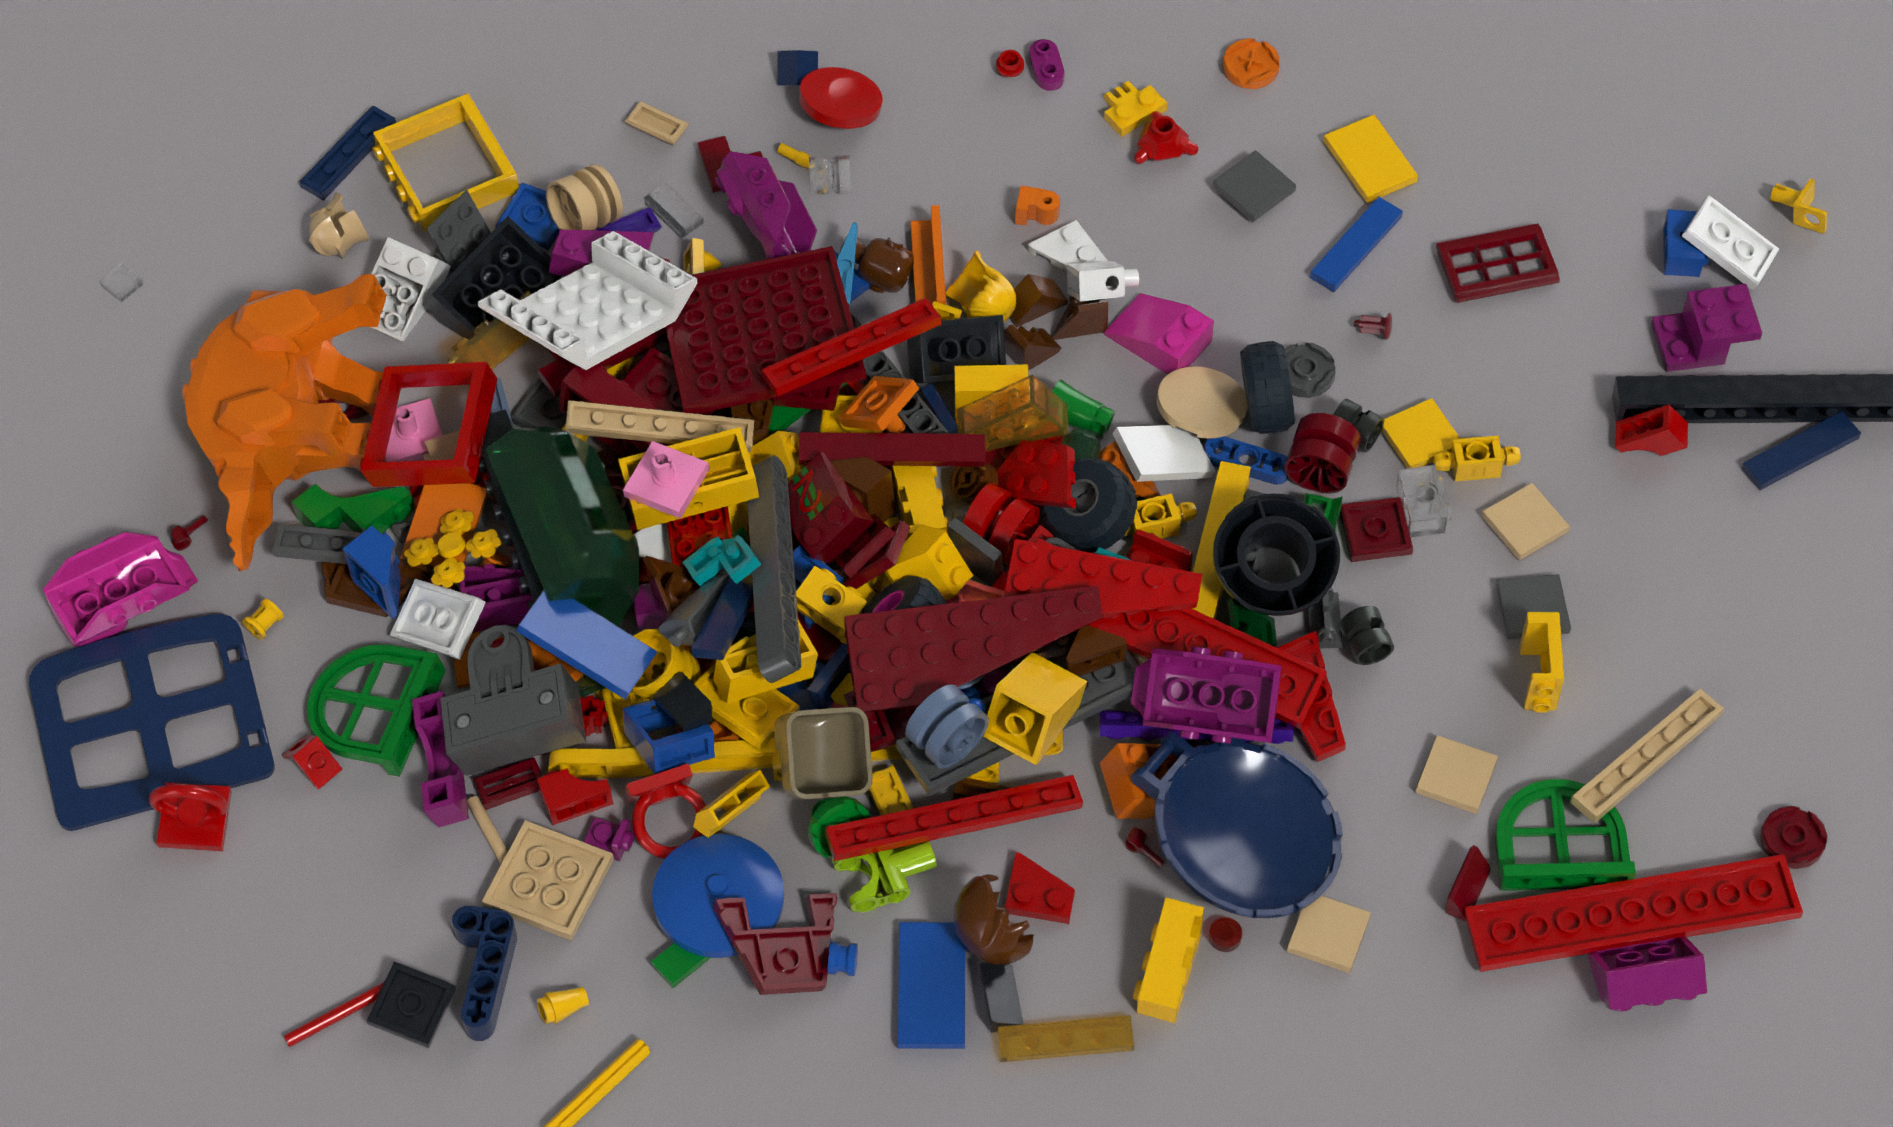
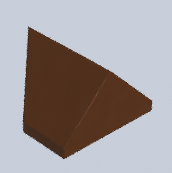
[1051,296,1108,340]
[1004,325,1062,371]
[643,555,702,617]

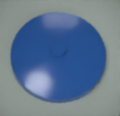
[652,834,784,958]

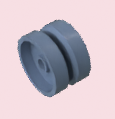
[905,685,989,769]

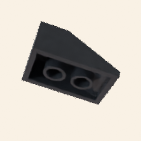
[907,315,1006,383]

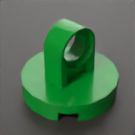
[808,796,871,858]

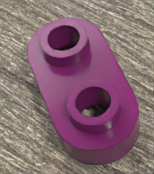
[1029,39,1065,91]

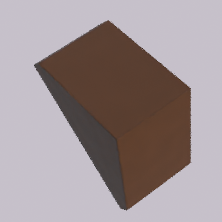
[1009,274,1068,327]
[1065,625,1127,677]

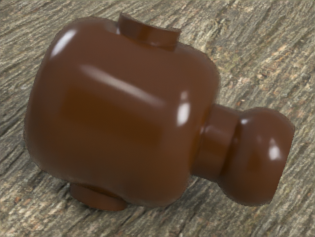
[839,237,914,293]

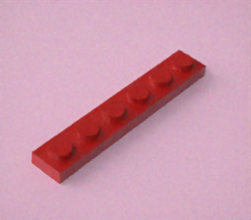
[762,298,942,397]

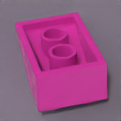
[1104,293,1214,375]

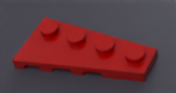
[1277,631,1346,762]

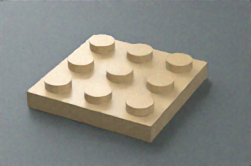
[482,820,614,941]

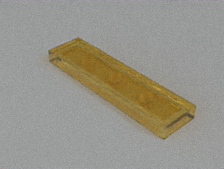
[997,1015,1134,1062]

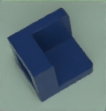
[778,50,818,86]

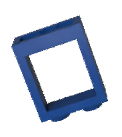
[623,699,715,774]

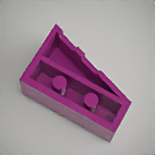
[549,229,654,277]
[459,562,531,633]

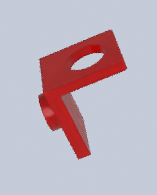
[282,735,342,789]

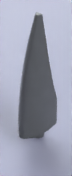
[658,569,730,647]

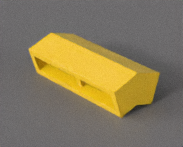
[693,770,770,838]

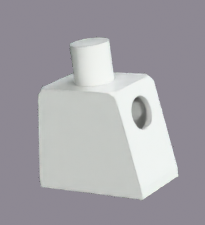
[1066,261,1139,301]

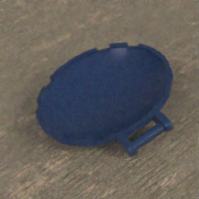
[1131,732,1343,918]

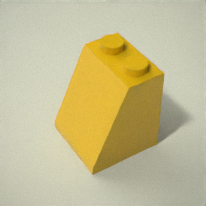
[983,652,1088,765]

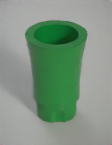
[1043,379,1115,438]

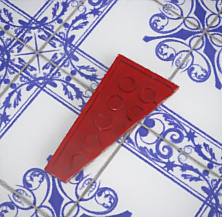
[1004,539,1203,618]

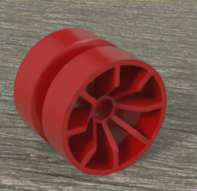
[963,483,1040,565]

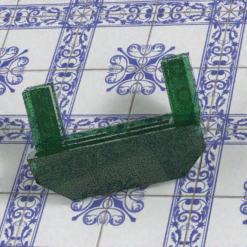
[485,426,639,627]

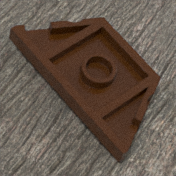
[322,558,434,617]

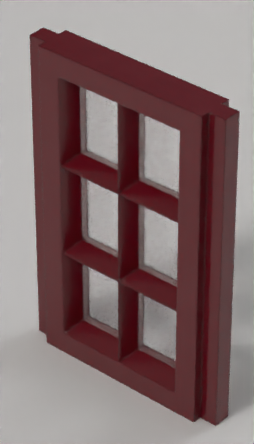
[1436,223,1560,303]

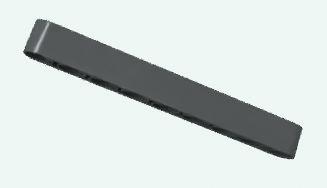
[747,455,801,683]

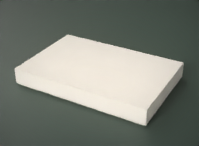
[1682,195,1779,290]
[1113,425,1216,482]
[390,579,486,660]

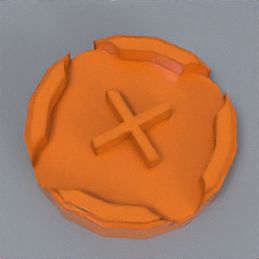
[1223,38,1280,89]

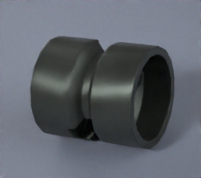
[1333,398,1385,453]
[1340,606,1394,665]

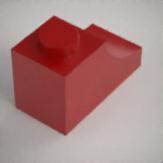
[1615,404,1688,456]
[537,768,614,826]

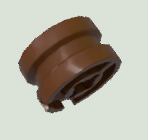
[950,463,998,503]

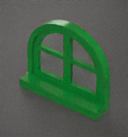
[307,645,446,777]
[1495,779,1636,891]

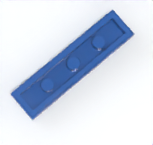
[1310,197,1403,292]

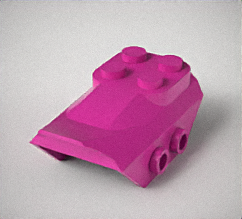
[43,532,198,647]

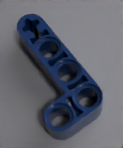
[452,906,517,1041]

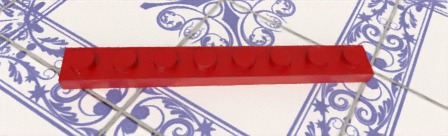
[825,775,1083,861]

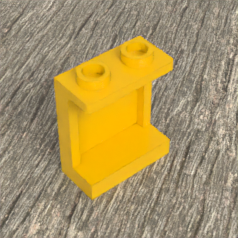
[1520,612,1564,713]

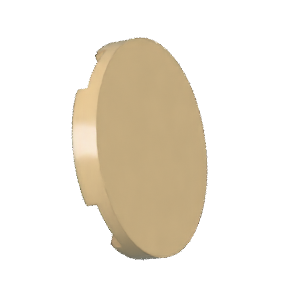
[1156,366,1248,439]

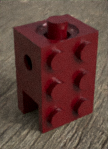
[623,347,729,417]

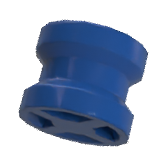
[828,941,858,976]

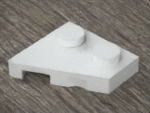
[1028,220,1108,270]

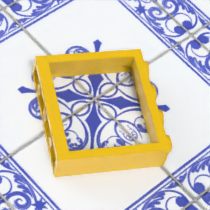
[372,93,519,232]

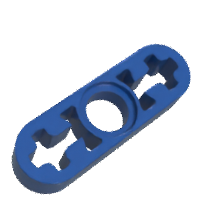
[1205,436,1289,485]

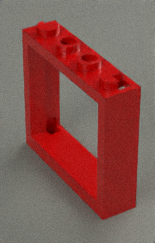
[360,362,498,487]

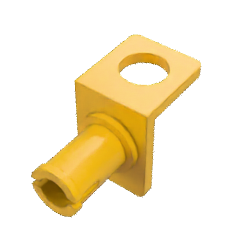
[1770,178,1827,234]

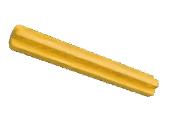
[544,1039,650,1127]

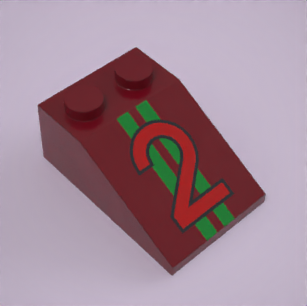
[788,452,874,563]

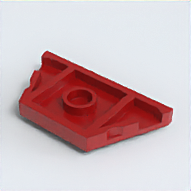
[997,440,1076,509]

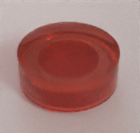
[1209,917,1242,952]

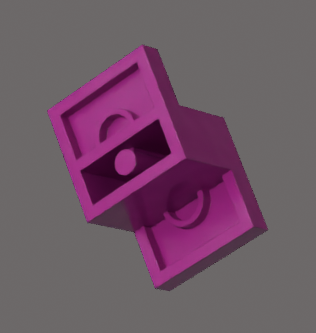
[1651,284,1762,372]

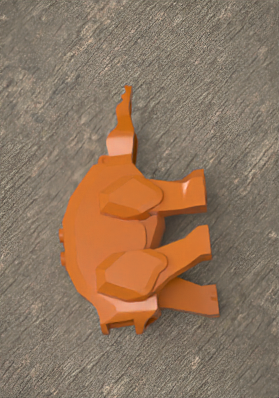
[182,274,387,571]

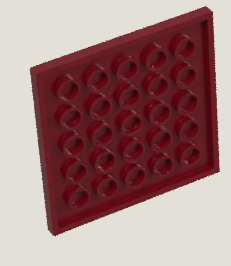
[666,246,867,414]

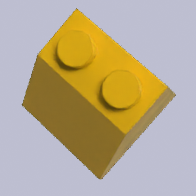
[885,524,973,600]

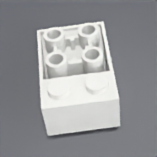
[371,237,451,341]

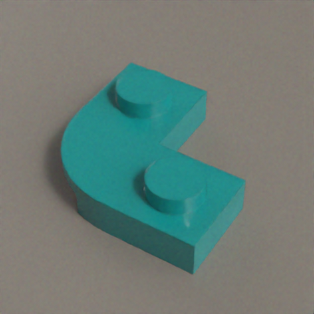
[683,535,761,586]

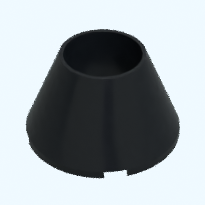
[1213,493,1340,616]

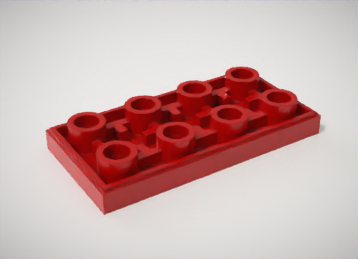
[667,506,733,568]

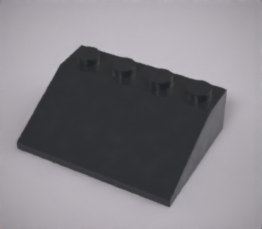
[422,216,563,359]

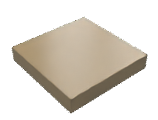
[1482,483,1570,561]
[1416,735,1498,814]
[1287,896,1371,973]

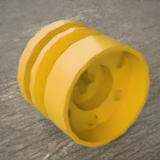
[632,629,701,709]

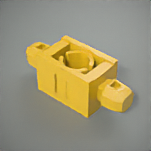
[1433,435,1521,481]
[1124,493,1197,540]

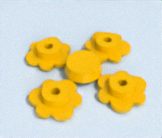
[404,509,501,588]

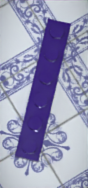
[1100,711,1293,744]

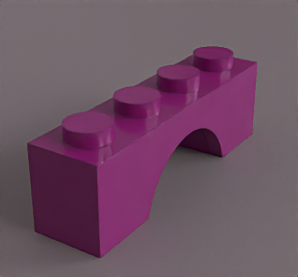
[412,691,469,827]

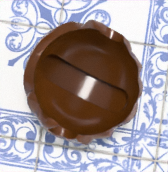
[953,874,1034,965]

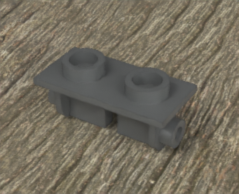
[1308,588,1343,649]

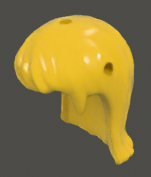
[946,250,1016,323]

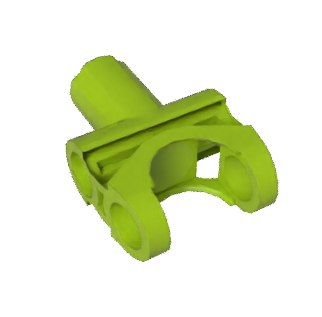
[832,841,937,912]

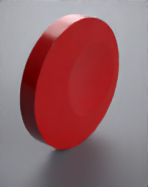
[798,67,883,129]

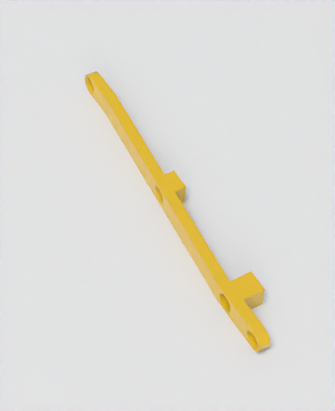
[548,731,1064,783]

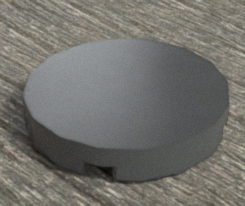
[1284,343,1336,398]

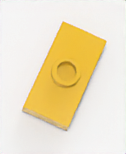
[868,765,914,815]

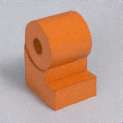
[1015,185,1060,226]

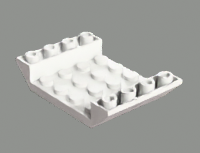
[478,231,697,370]

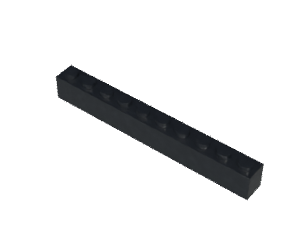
[1612,373,1893,423]

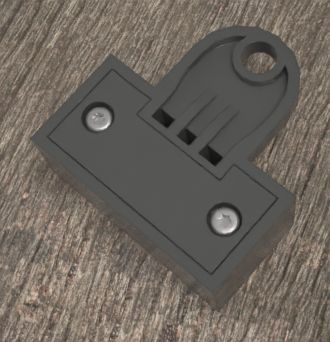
[440,625,586,776]

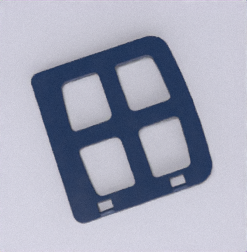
[29,614,275,831]

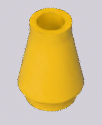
[537,987,589,1024]

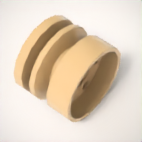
[546,164,623,230]

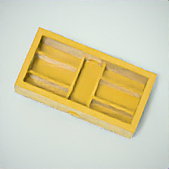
[618,427,759,530]

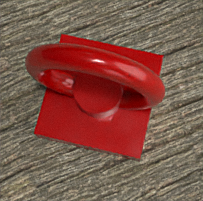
[624,763,707,859]
[149,782,232,851]

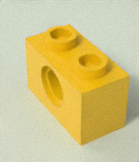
[796,566,867,640]

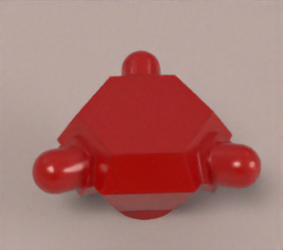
[1134,111,1198,164]

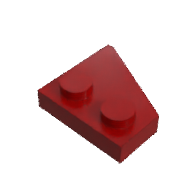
[1005,852,1075,924]

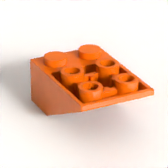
[1100,743,1197,819]

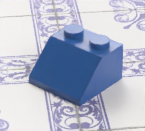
[343,526,401,619]

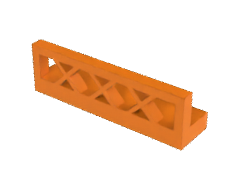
[911,205,946,305]

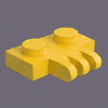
[1104,81,1168,137]

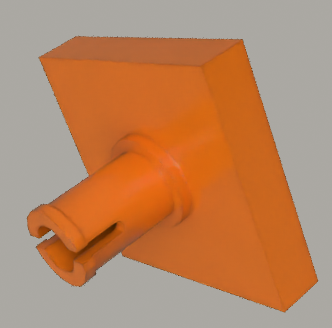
[838,376,919,433]

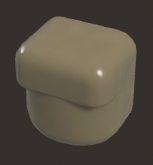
[774,707,873,800]

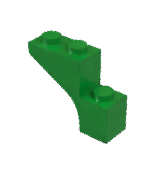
[291,484,414,534]

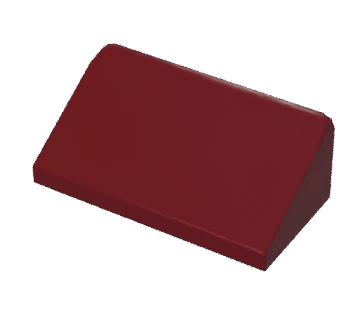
[1445,845,1491,921]

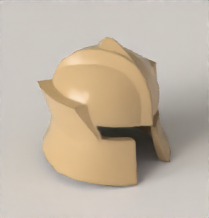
[309,193,369,259]

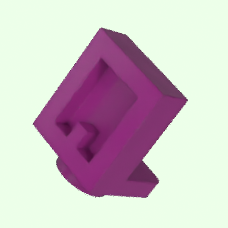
[584,817,634,862]

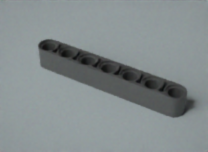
[851,314,950,468]

